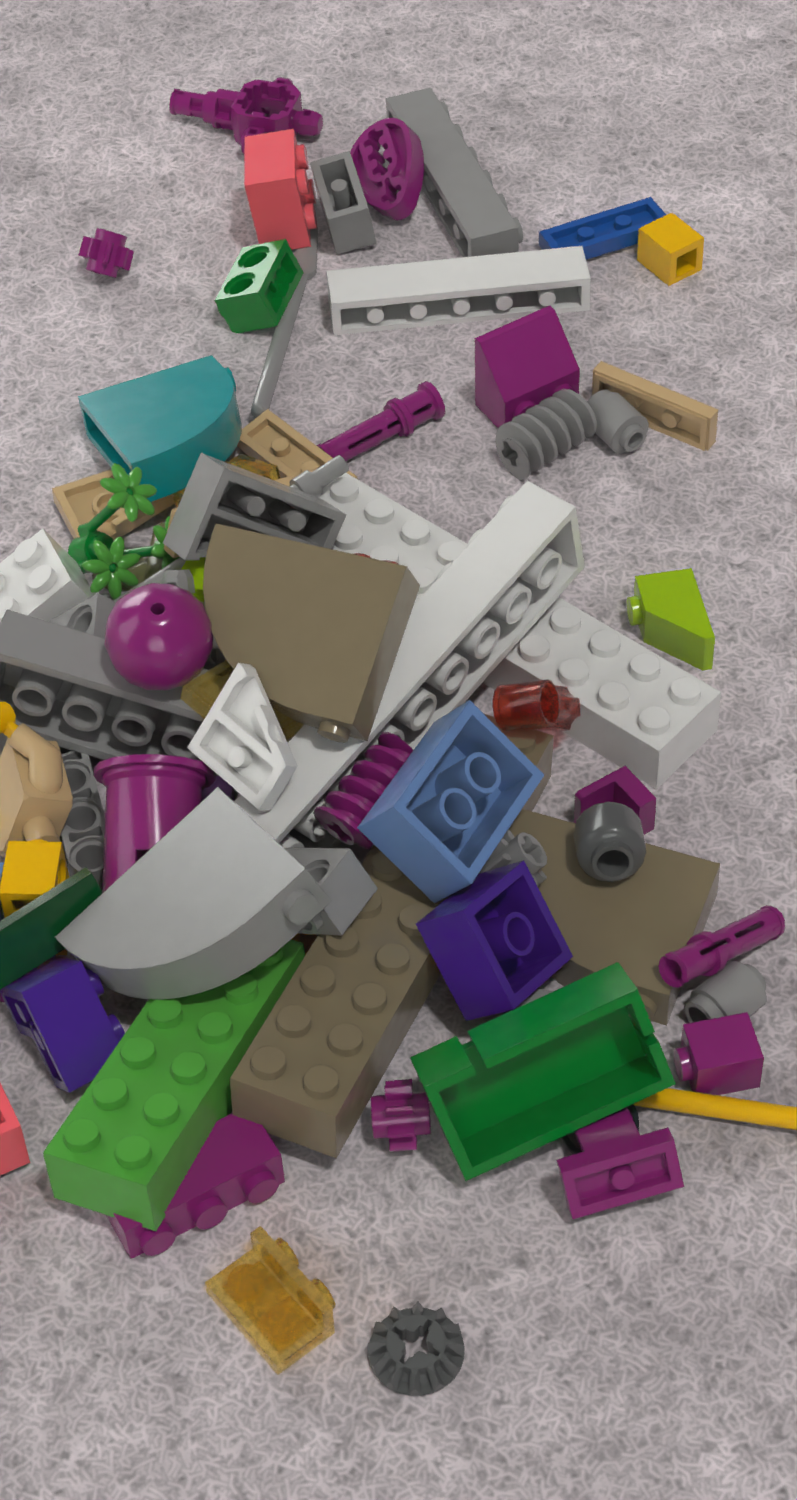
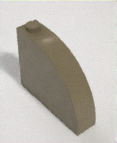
[203,524,420,743]
[510,809,720,1026]

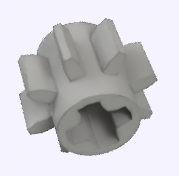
[480,829,547,886]

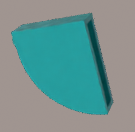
[78,355,242,502]

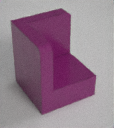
[574,765,657,835]

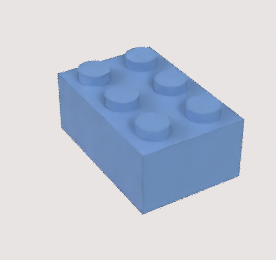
[357,700,544,903]

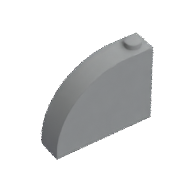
[55,787,332,1000]

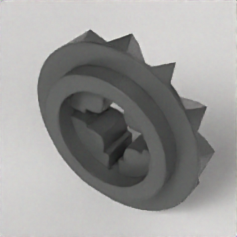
[368,1301,465,1396]

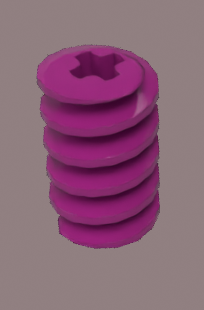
[313,732,413,850]

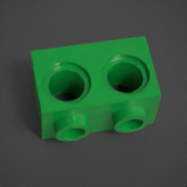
[214,239,304,333]

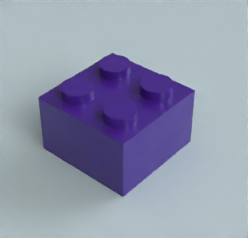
[416,860,573,1021]

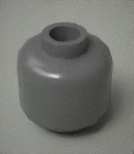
[573,802,647,882]

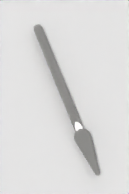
[251,227,318,418]

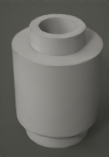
[587,390,649,454]
[685,961,767,1023]

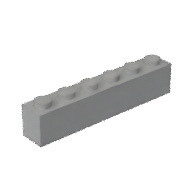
[386,88,523,257]

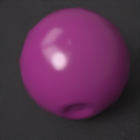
[104,583,213,691]

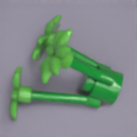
[68,463,180,600]

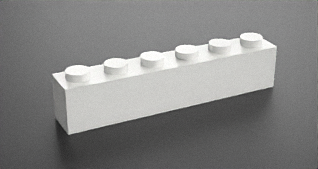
[326,246,591,336]

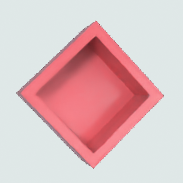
[244,129,317,250]

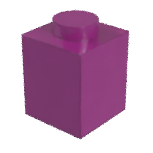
[673,1012,764,1095]

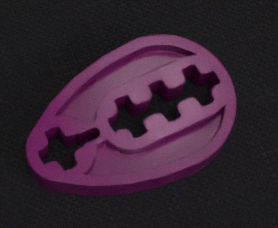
[350,118,424,221]

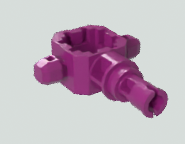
[169,77,323,154]

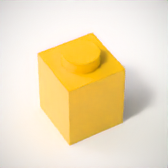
[637,212,704,286]

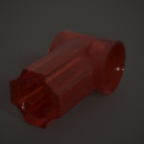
[492,679,581,732]

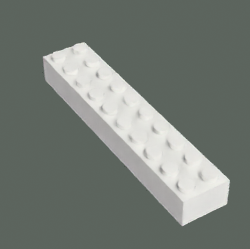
[318,473,721,789]
[234,481,585,848]

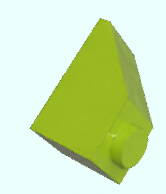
[626,568,715,671]

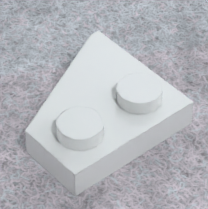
[187,663,298,811]

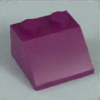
[475,305,580,428]

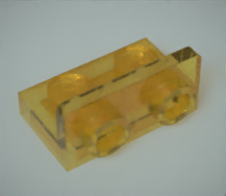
[205,1226,336,1375]

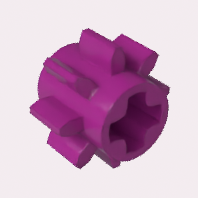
[78,228,134,278]
[371,1079,431,1152]

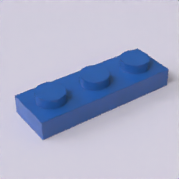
[539,197,666,260]

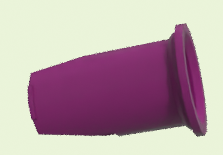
[94,754,216,892]

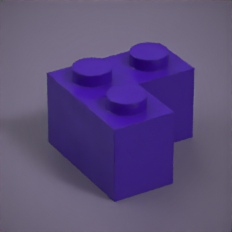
[0,955,125,1093]

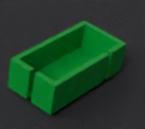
[410,962,676,1181]

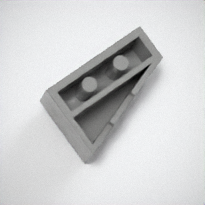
[163,453,346,560]

